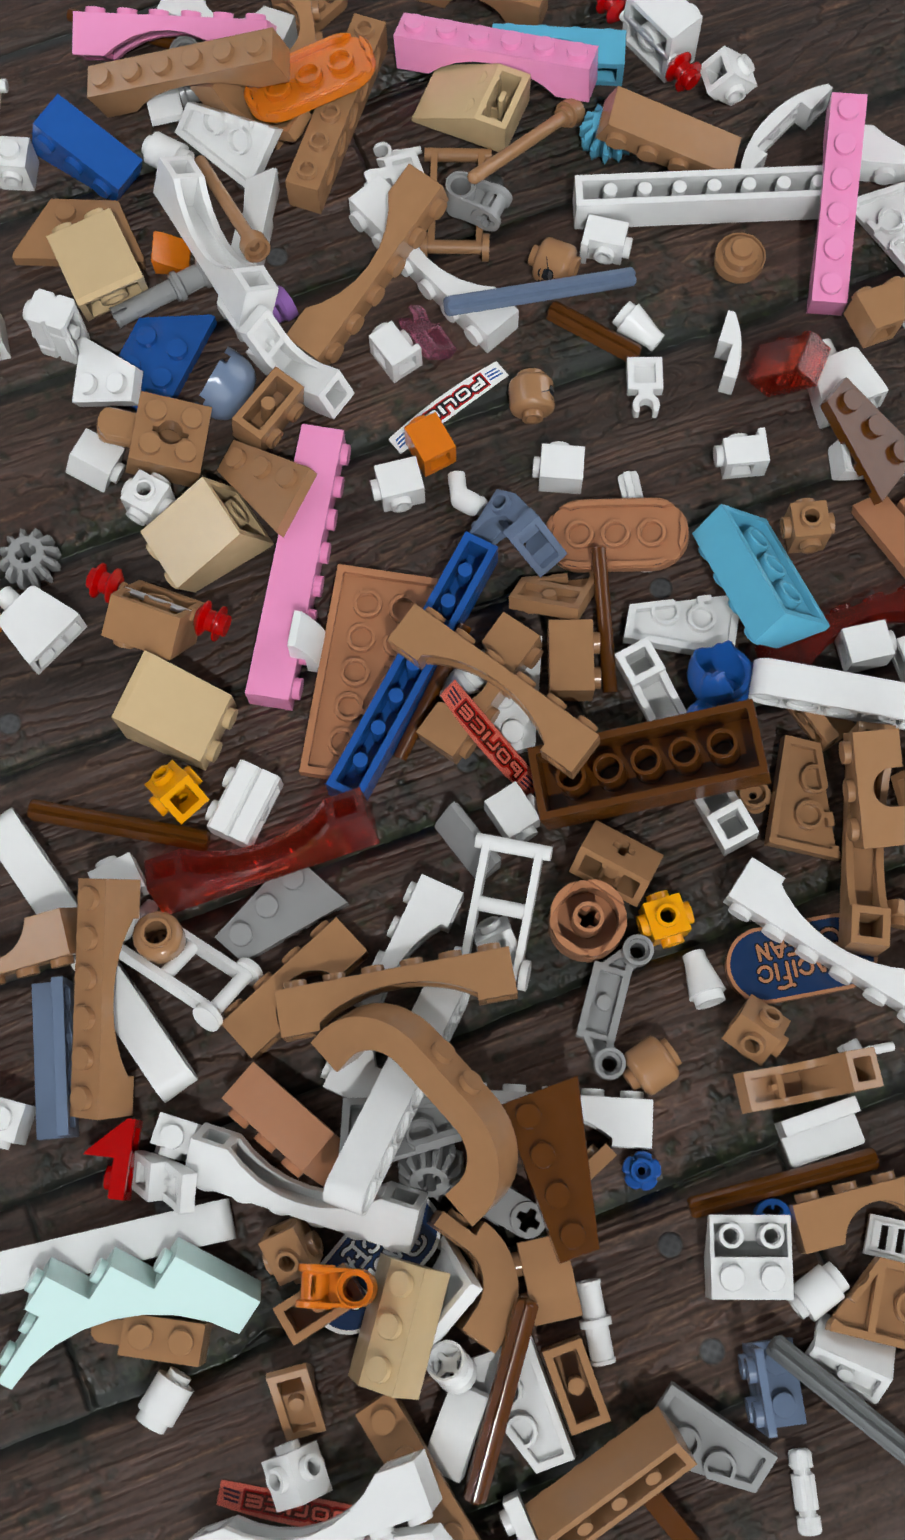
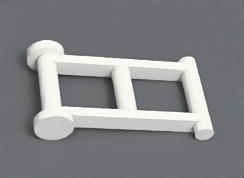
[454,833,553,992]
[119,899,263,1032]

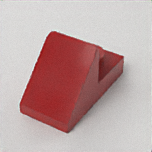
[83,1118,143,1201]

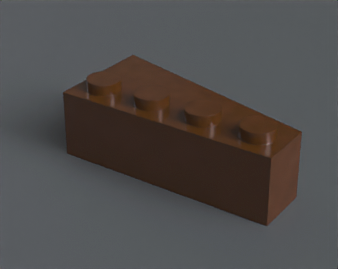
[502,1076,600,1264]

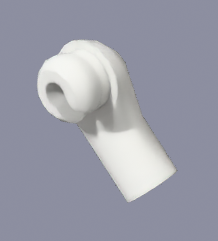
[448,471,488,516]

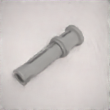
[109,259,213,329]

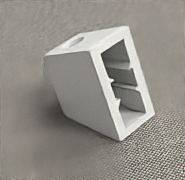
[805,338,889,429]
[0,585,87,675]

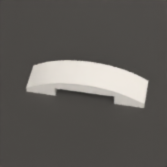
[740,84,833,168]

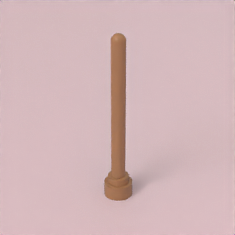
[467,98,585,184]
[194,155,271,263]

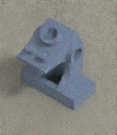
[470,489,567,578]

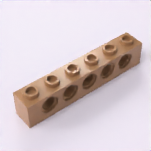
[285,13,388,214]

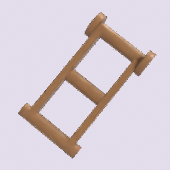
[420,147,492,262]

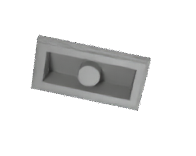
[435,802,501,879]

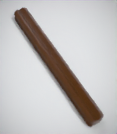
[27,799,211,852]
[687,1148,879,1218]
[463,1298,538,1505]

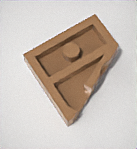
[509,571,595,620]

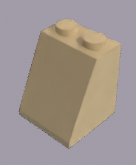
[46,208,148,321]
[140,477,274,592]
[111,650,238,771]

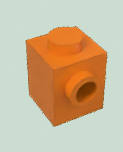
[404,412,456,477]

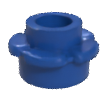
[622,1151,661,1191]

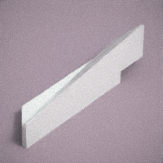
[217,168,280,342]

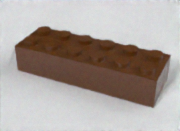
[527,699,771,830]

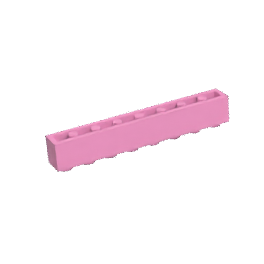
[245,424,351,711]

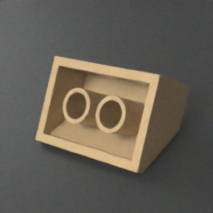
[348,1253,451,1400]

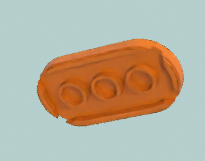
[244,33,376,123]

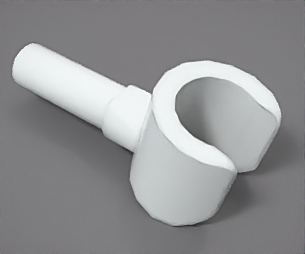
[373,142,422,168]
[837,1038,895,1054]

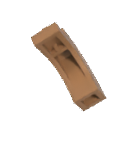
[189,83,312,150]
[733,1047,884,1114]
[427,1209,519,1354]

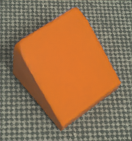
[151,231,191,274]

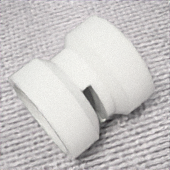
[427,1340,477,1395]

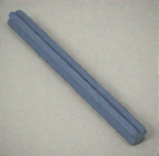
[443,267,637,316]

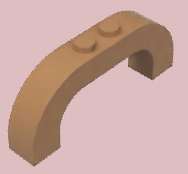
[311,1003,518,1227]

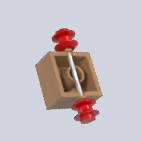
[86,563,232,661]

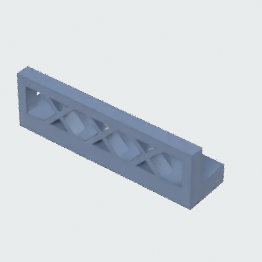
[32,976,79,1141]

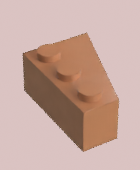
[222,1062,340,1187]

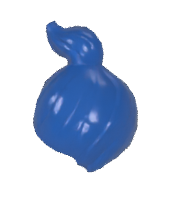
[686,640,753,713]

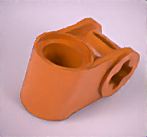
[295,1263,378,1309]

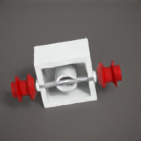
[596,0,703,92]

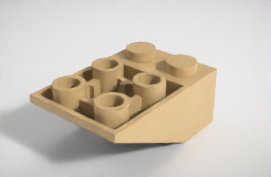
[412,63,531,152]

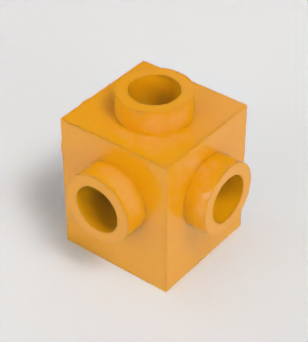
[144,760,210,825]
[636,890,695,949]

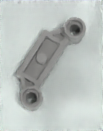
[575,934,654,1080]

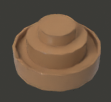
[714,232,766,284]

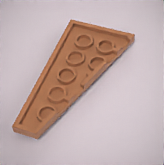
[299,564,439,779]

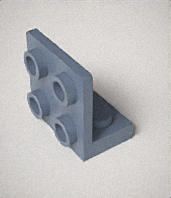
[738,1337,807,1438]

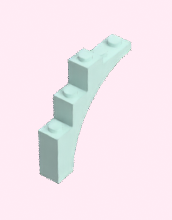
[0,1237,261,1390]

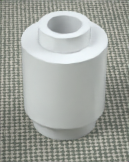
[141,131,195,169]
[788,1261,850,1322]
[136,1367,194,1435]

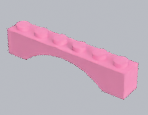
[72,6,277,61]
[393,13,598,103]
[806,92,868,316]

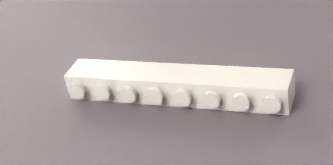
[572,165,823,229]

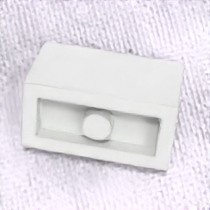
[774,1096,865,1168]
[805,1313,896,1405]

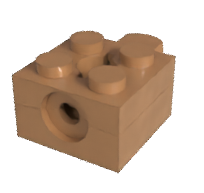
[97,391,212,487]

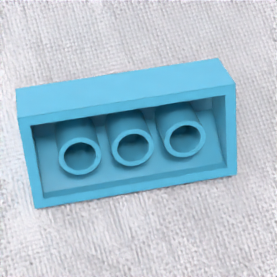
[692,504,830,649]

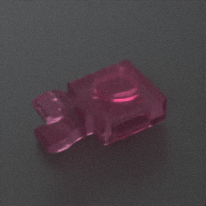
[398,305,457,360]

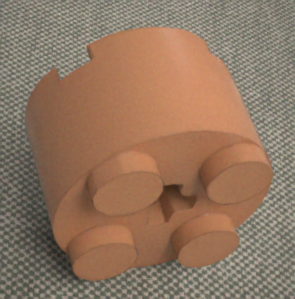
[548,879,627,963]

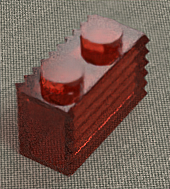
[746,331,831,397]

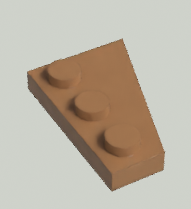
[217,440,317,538]
[764,735,841,861]

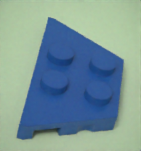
[118,315,217,413]

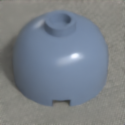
[195,346,257,421]

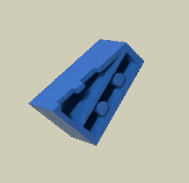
[32,93,143,201]

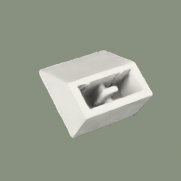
[704,1215,794,1300]

